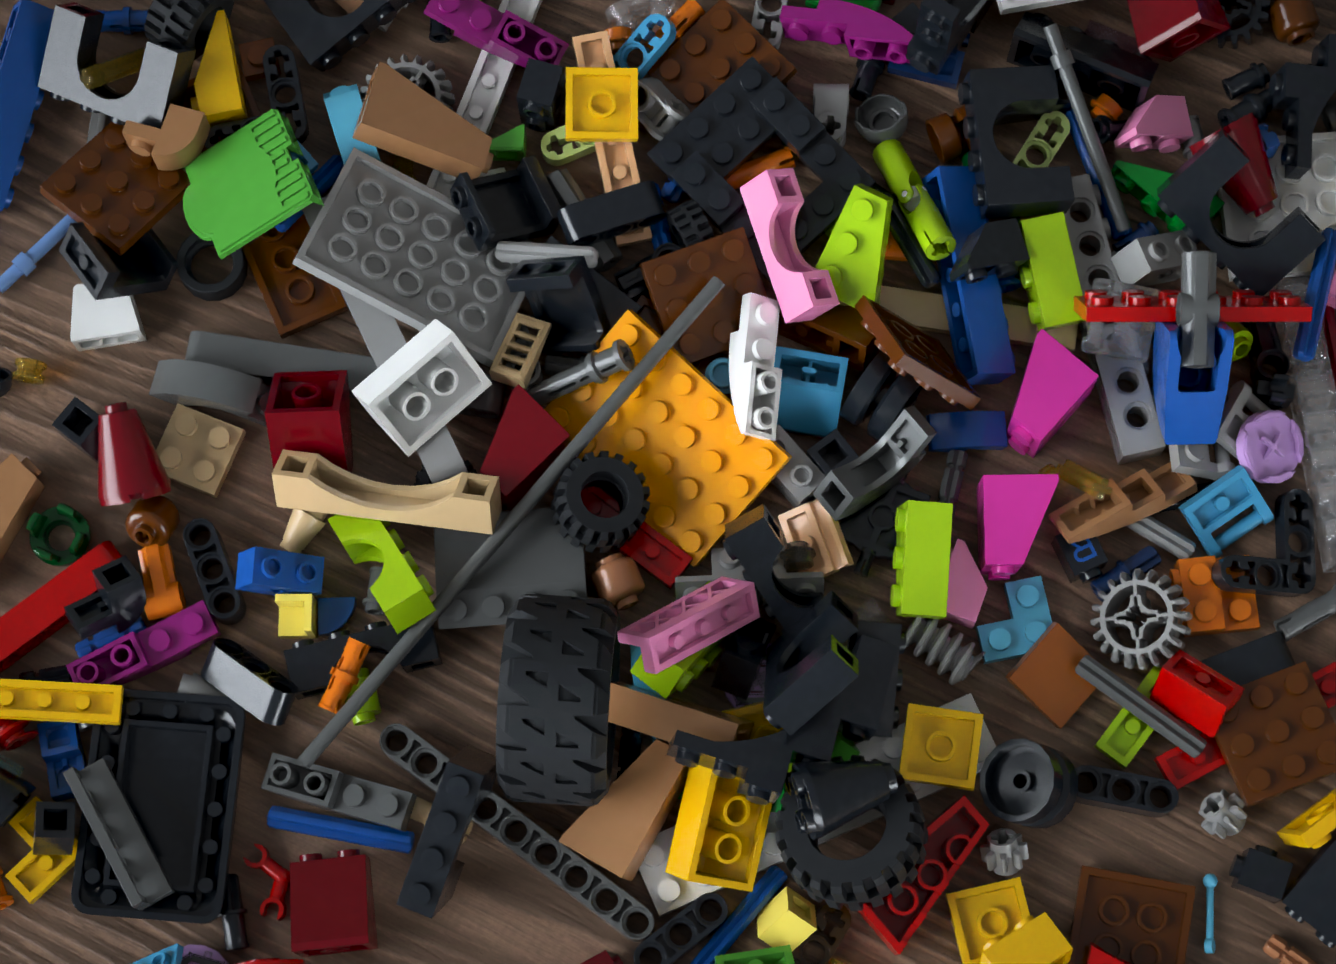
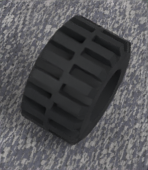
[144,0,234,60]
[551,451,650,553]

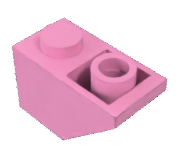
[1114,95,1194,153]
[942,539,988,629]

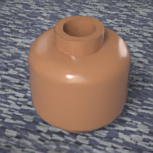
[591,553,645,611]

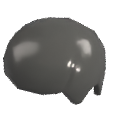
[854,93,909,144]

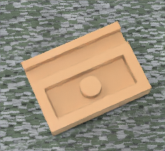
[778,499,854,577]

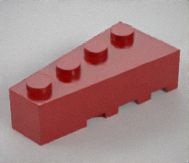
[858,795,990,955]

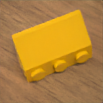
[665,765,772,892]

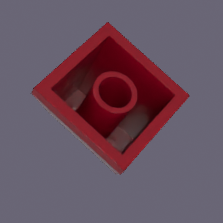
[1127,0,1231,62]
[264,370,353,473]
[480,384,572,511]
[290,849,378,957]

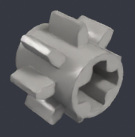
[1199,789,1248,839]
[980,828,1029,876]

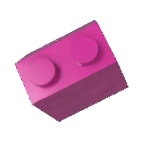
[1007,329,1099,458]
[976,474,1059,581]

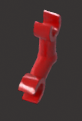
[243,843,290,921]

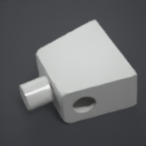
[70,284,147,351]

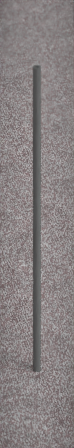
[298,276,725,768]

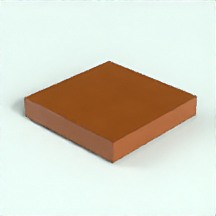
[1005,622,1096,729]

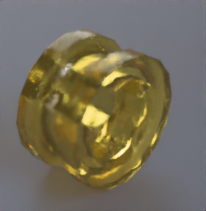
[12,358,48,385]

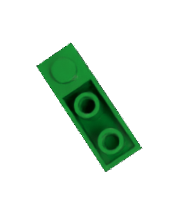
[1111,160,1225,232]

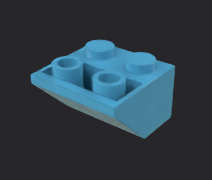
[774,346,849,437]

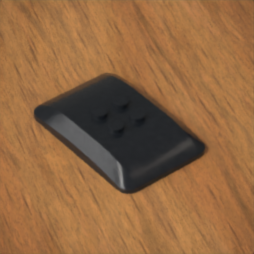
[71,689,246,924]

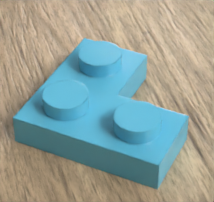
[976,575,1052,664]

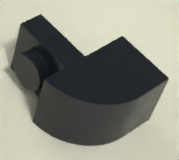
[64,555,146,639]

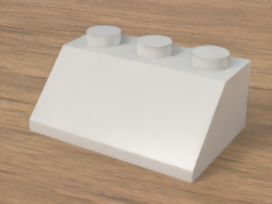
[351,319,492,457]

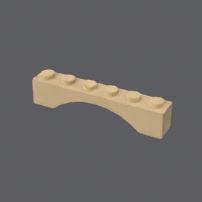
[272,449,502,535]

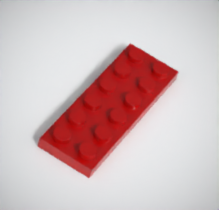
[1074,289,1313,322]

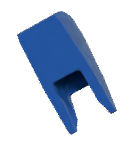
[1152,322,1234,445]

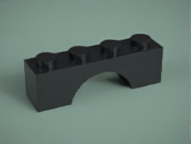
[723,503,825,634]
[284,621,443,700]

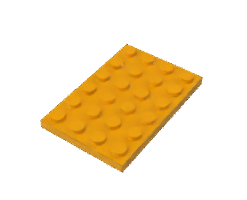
[544,309,792,567]

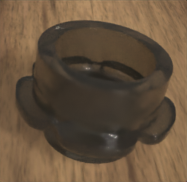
[779,541,816,571]

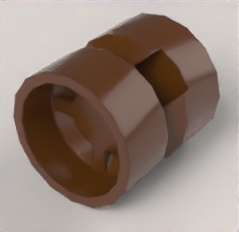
[925,105,971,163]

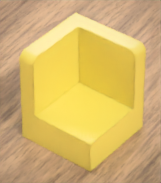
[275,594,318,639]
[757,886,817,951]

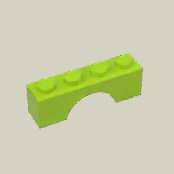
[328,515,436,634]

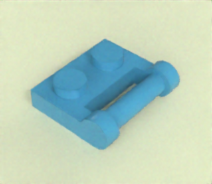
[1179,465,1274,558]

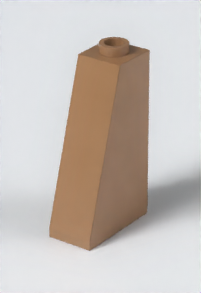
[352,62,494,179]
[0,453,45,563]
[608,681,755,742]
[558,739,689,882]

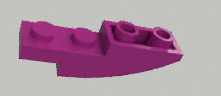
[423,0,569,68]
[779,0,913,64]
[66,600,222,685]

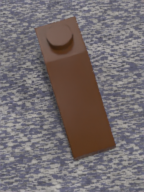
[775,299,881,372]

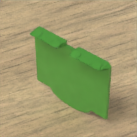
[183,109,324,260]

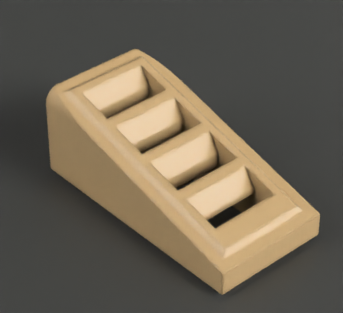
[489,313,552,391]

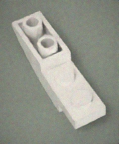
[729,292,782,441]

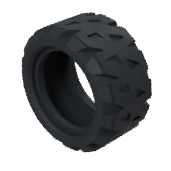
[496,594,621,806]

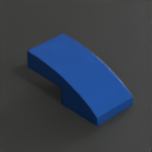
[926,411,1008,452]
[37,721,87,802]

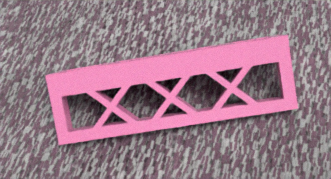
[617,576,760,674]

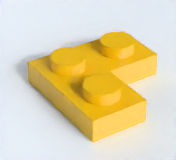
[5,796,78,904]

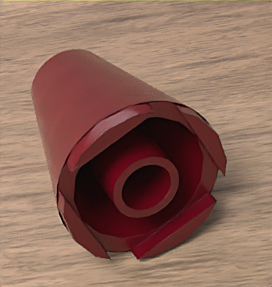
[1189,112,1278,217]
[98,402,172,506]

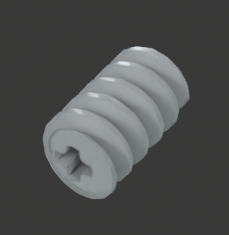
[905,618,986,685]

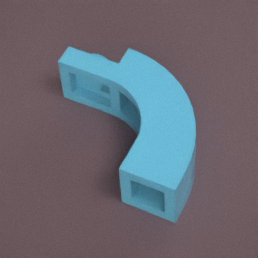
[323,84,381,165]

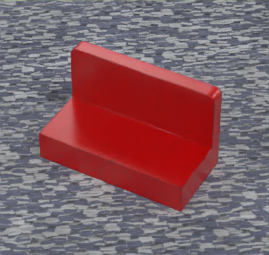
[1150,649,1245,738]

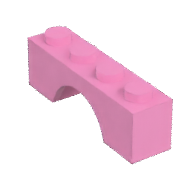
[740,168,840,323]

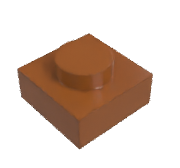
[238,37,281,82]

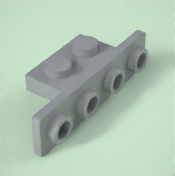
[675,546,824,604]

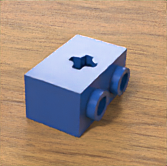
[235,546,325,596]

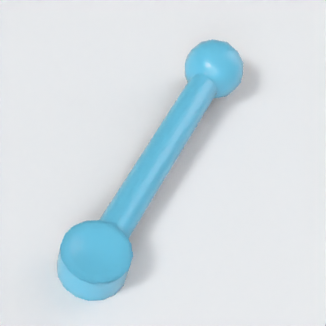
[1202,873,1218,954]

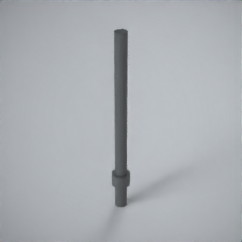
[1043,23,1132,233]

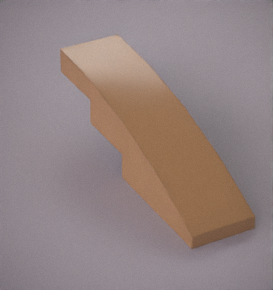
[1048,461,1197,544]

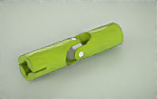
[872,139,956,261]

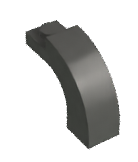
[149,359,271,427]
[813,405,937,521]

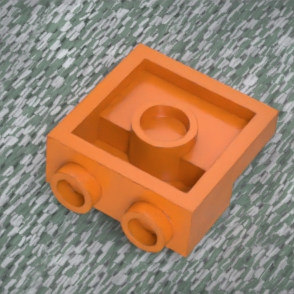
[1169,555,1260,638]

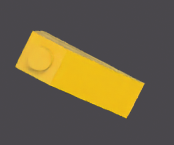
[190,10,248,127]

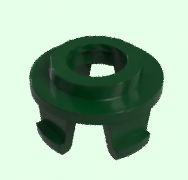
[26,503,91,566]

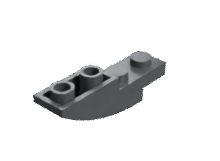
[261,753,417,832]

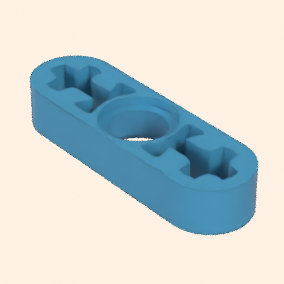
[613,14,676,79]

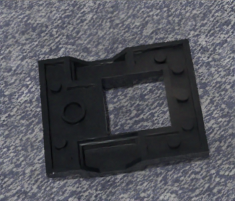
[647,56,876,283]

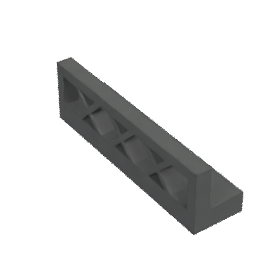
[62,758,175,911]

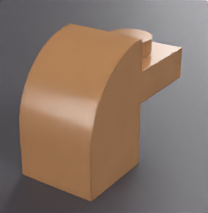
[122,103,211,171]

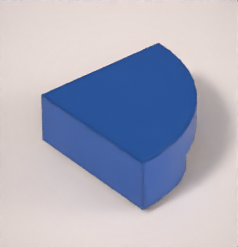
[1259,123,1280,159]
[318,597,357,637]

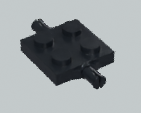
[840,474,931,578]

